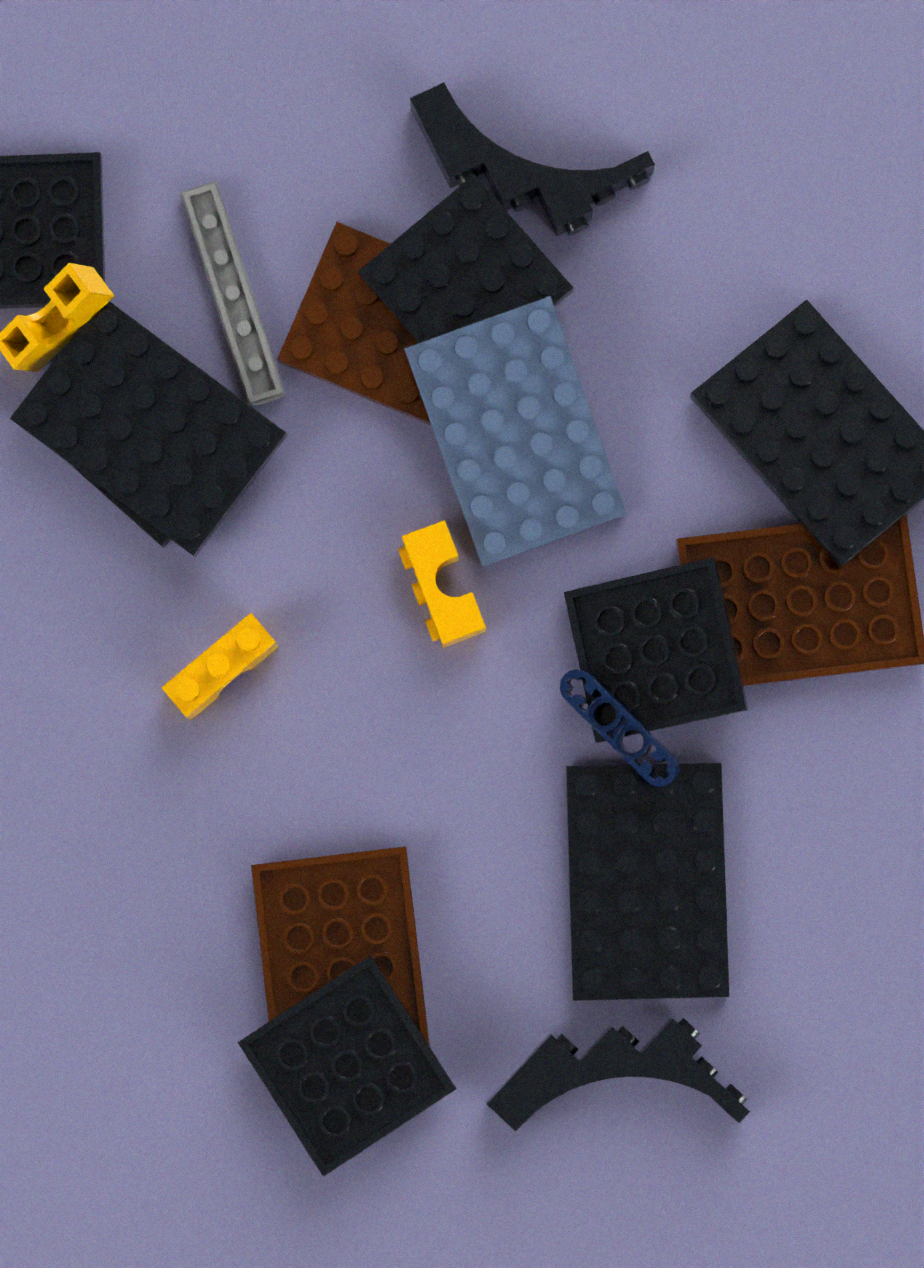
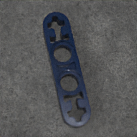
[560,669,680,787]

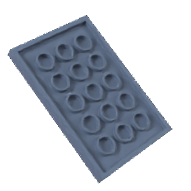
[404,296,627,567]

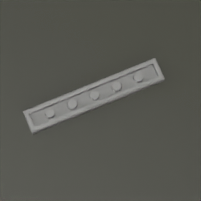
[180,181,286,407]

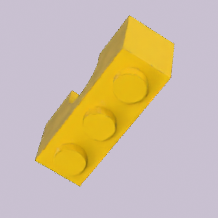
[0,263,114,372]
[398,520,486,648]
[161,613,279,721]

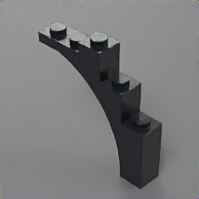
[410,82,655,236]
[486,1017,750,1132]

